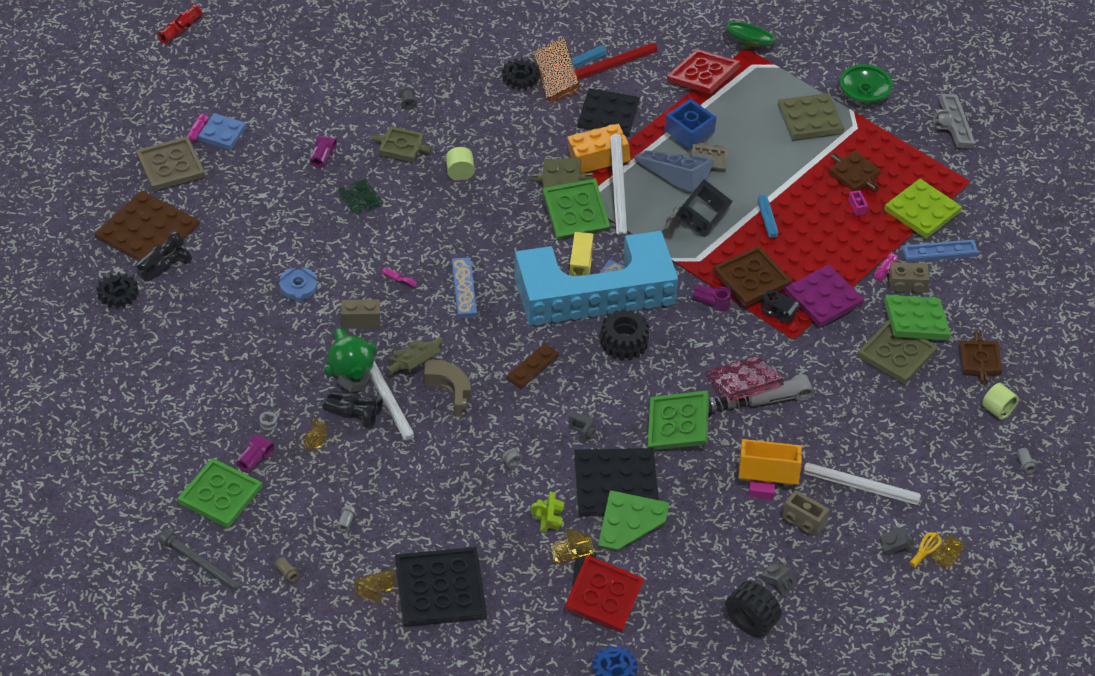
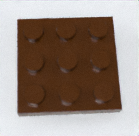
[713,246,792,307]

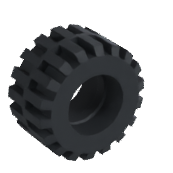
[600,310,649,361]
[725,581,782,637]

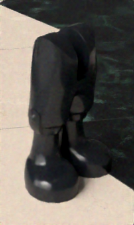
[136,231,192,281]
[322,391,383,428]

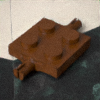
[829,151,881,192]
[959,330,1003,385]

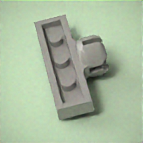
[933,94,975,148]

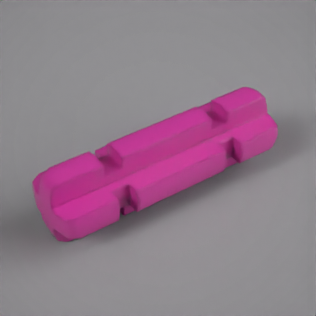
[187,114,209,143]
[874,253,898,282]

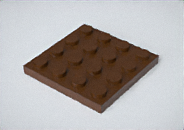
[94,190,200,261]

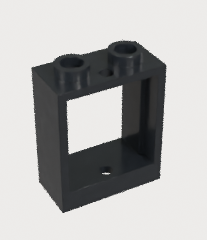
[676,179,733,237]

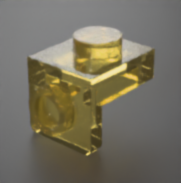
[303,417,327,452]
[932,534,965,567]

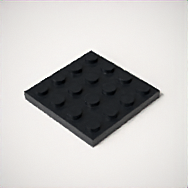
[574,448,659,517]
[395,547,487,626]

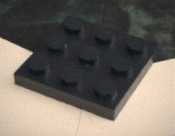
[577,88,640,137]

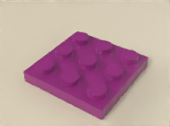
[784,265,864,327]

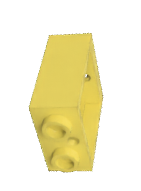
[569,232,593,276]

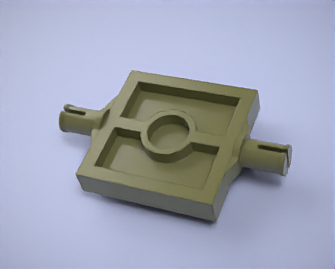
[371,126,432,162]
[531,158,593,188]
[386,337,443,375]

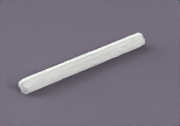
[611,134,627,236]
[370,361,414,441]
[804,463,921,505]

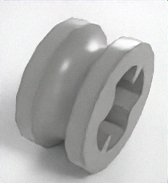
[259,411,278,431]
[502,449,522,468]

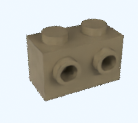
[888,262,929,293]
[341,299,380,329]
[782,490,830,537]

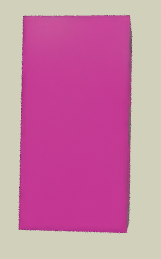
[848,190,868,216]
[748,481,775,500]

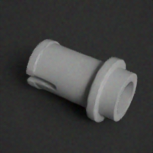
[1016,448,1036,474]
[337,505,356,532]

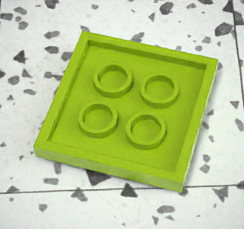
[884,179,962,239]

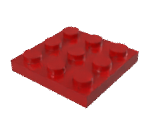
[667,49,740,94]
[564,555,645,633]

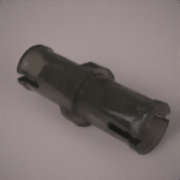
[662,207,681,239]

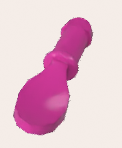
[382,268,417,287]

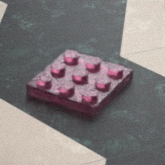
[706,356,784,401]

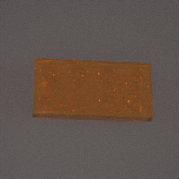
[533,37,581,102]

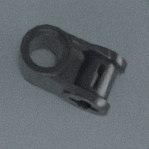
[761,290,800,323]

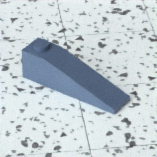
[634,150,714,192]

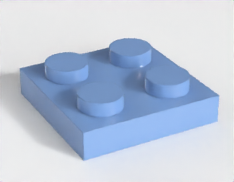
[198,113,246,150]

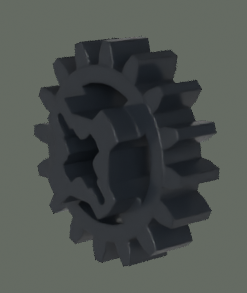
[502,58,540,90]
[96,272,139,309]

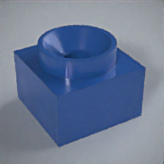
[664,99,717,149]

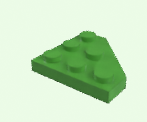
[598,490,669,552]

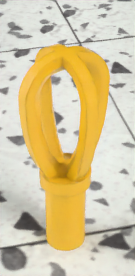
[909,532,942,568]

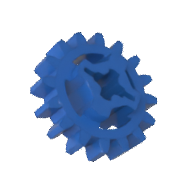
[592,645,638,676]

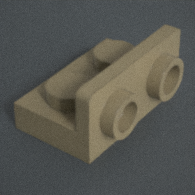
[691,143,729,171]

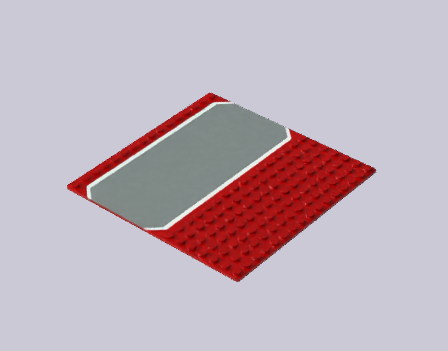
[587,48,969,339]

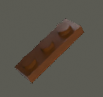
[506,343,559,389]

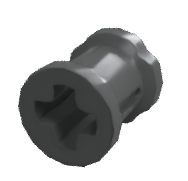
[399,86,417,110]

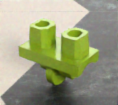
[530,491,564,532]

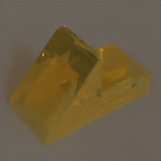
[550,528,594,564]
[354,569,396,605]

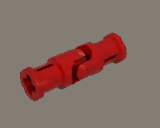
[157,4,203,45]

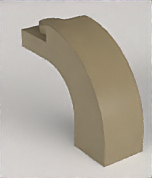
[424,359,471,417]

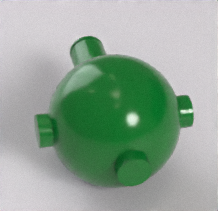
[324,328,377,381]

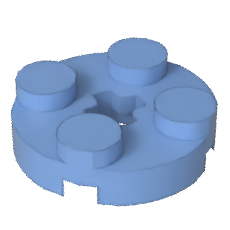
[279,268,317,302]

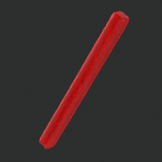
[565,43,658,83]

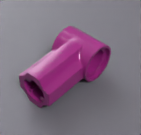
[310,135,337,168]
[693,284,731,312]
[236,434,275,472]

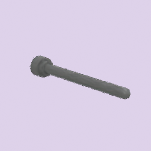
[159,529,240,590]

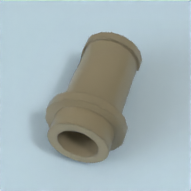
[275,557,299,583]

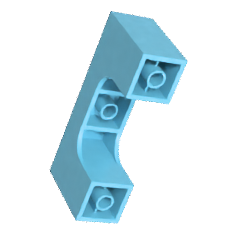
[514,231,678,326]

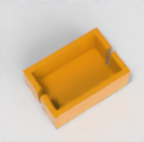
[567,124,631,173]
[739,439,802,485]

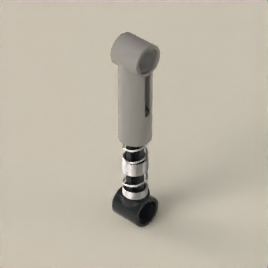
[708,374,814,418]

